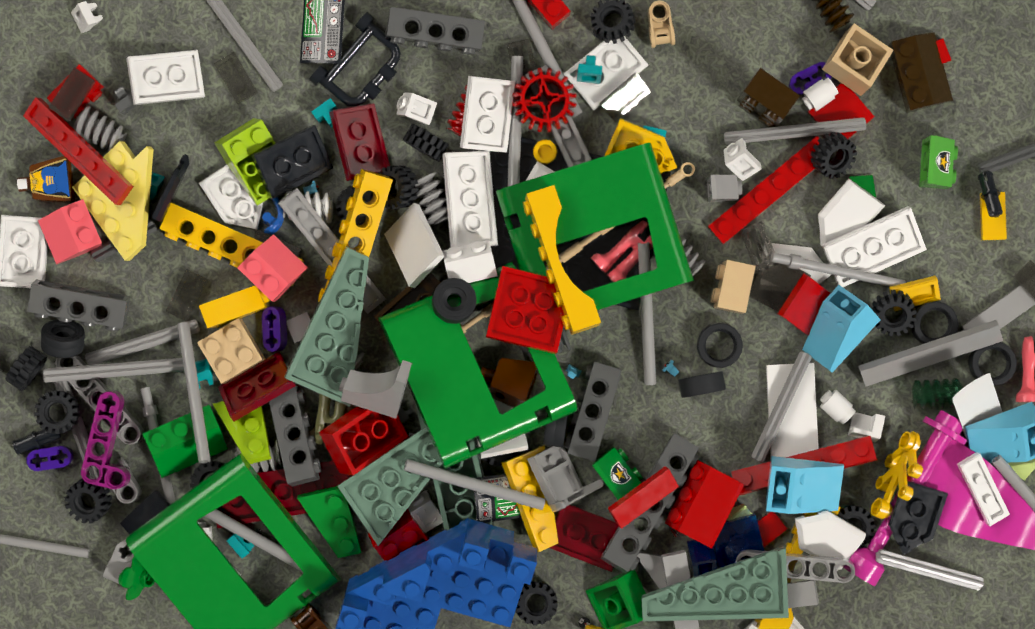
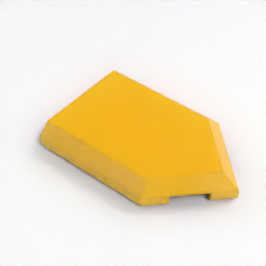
[604,118,677,173]

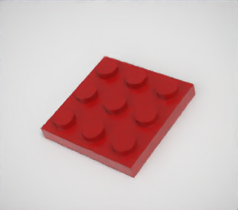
[486,266,564,354]

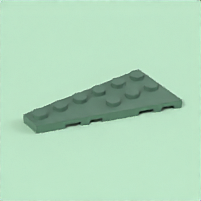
[284,246,369,407]
[338,427,442,546]
[642,545,789,621]

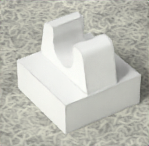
[71,1,103,33]

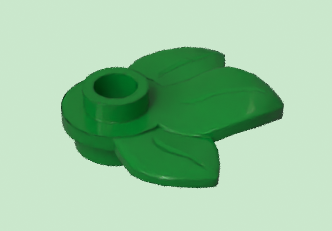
[118,556,155,600]

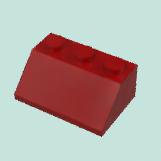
[665,460,745,548]

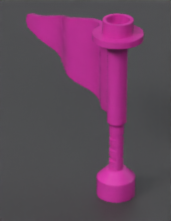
[843,410,1035,586]

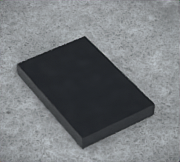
[251,125,333,199]

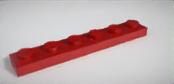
[23,97,134,205]
[708,136,819,245]
[731,436,877,496]

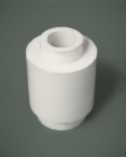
[802,78,839,111]
[820,390,856,424]

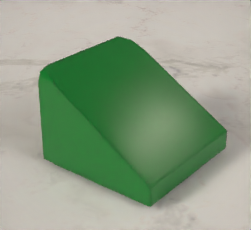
[849,175,876,198]

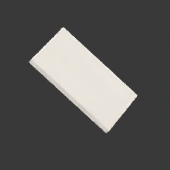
[442,151,498,247]
[822,206,927,287]
[766,363,818,460]

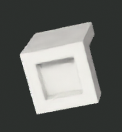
[848,412,885,442]

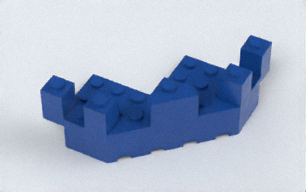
[335,518,537,629]

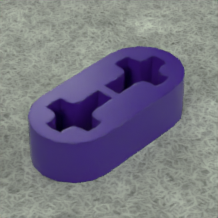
[789,62,832,95]
[262,306,287,352]
[27,446,73,471]

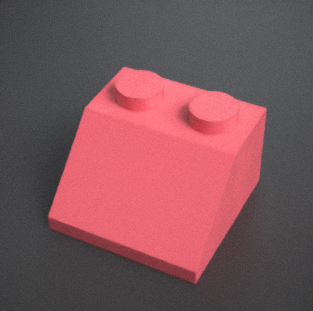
[38,199,102,265]
[237,234,308,302]

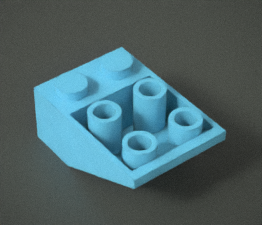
[802,285,880,373]
[965,402,1035,463]
[766,456,844,514]

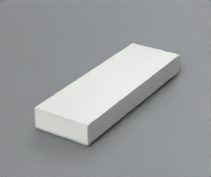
[957,452,1010,526]

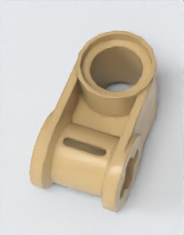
[648,0,675,48]

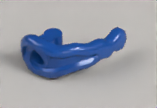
[262,197,284,235]

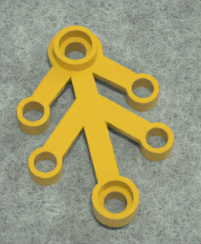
[871,431,923,519]

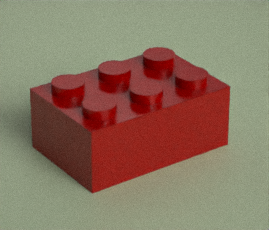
[319,406,408,476]

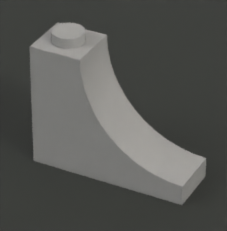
[339,360,412,418]

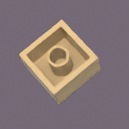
[822,23,893,96]
[710,260,755,314]
[197,318,265,384]

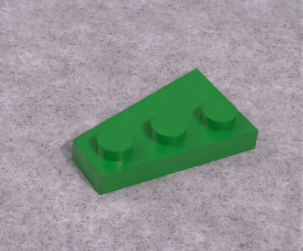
[297,486,361,558]

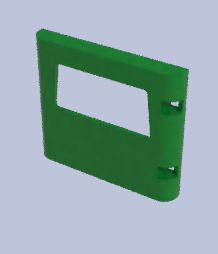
[496,143,694,310]
[379,262,577,469]
[126,453,341,629]

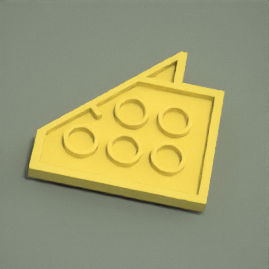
[72,141,154,261]

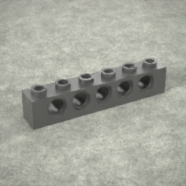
[600,433,699,573]

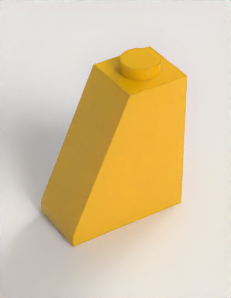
[199,286,270,328]

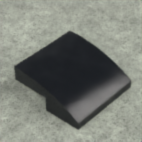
[120,490,170,535]

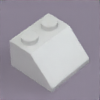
[442,240,497,283]

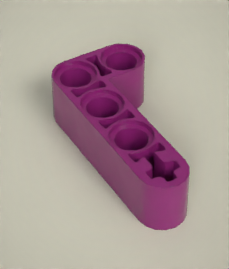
[81,391,131,489]

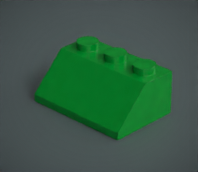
[142,405,228,478]

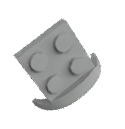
[527,445,605,512]

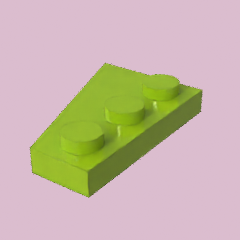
[212,401,271,464]

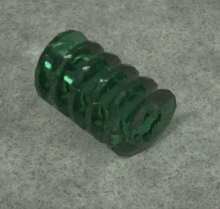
[912,378,963,410]

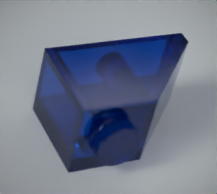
[687,540,717,577]

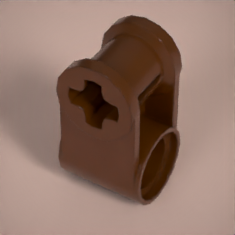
[290,603,332,629]

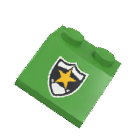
[919,135,958,189]

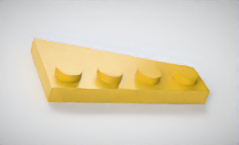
[502,446,558,552]

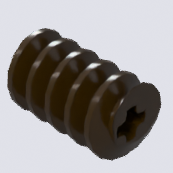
[811,0,854,33]

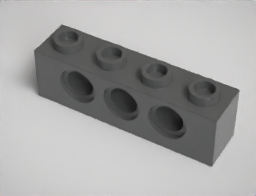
[385,7,485,55]
[27,279,130,331]
[564,362,622,462]
[269,386,322,486]

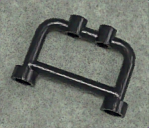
[309,12,401,107]

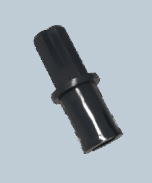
[978,171,1003,218]
[12,430,61,455]

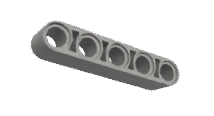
[55,355,144,445]
[736,549,855,583]

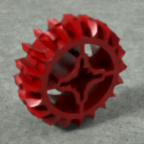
[512,68,577,133]

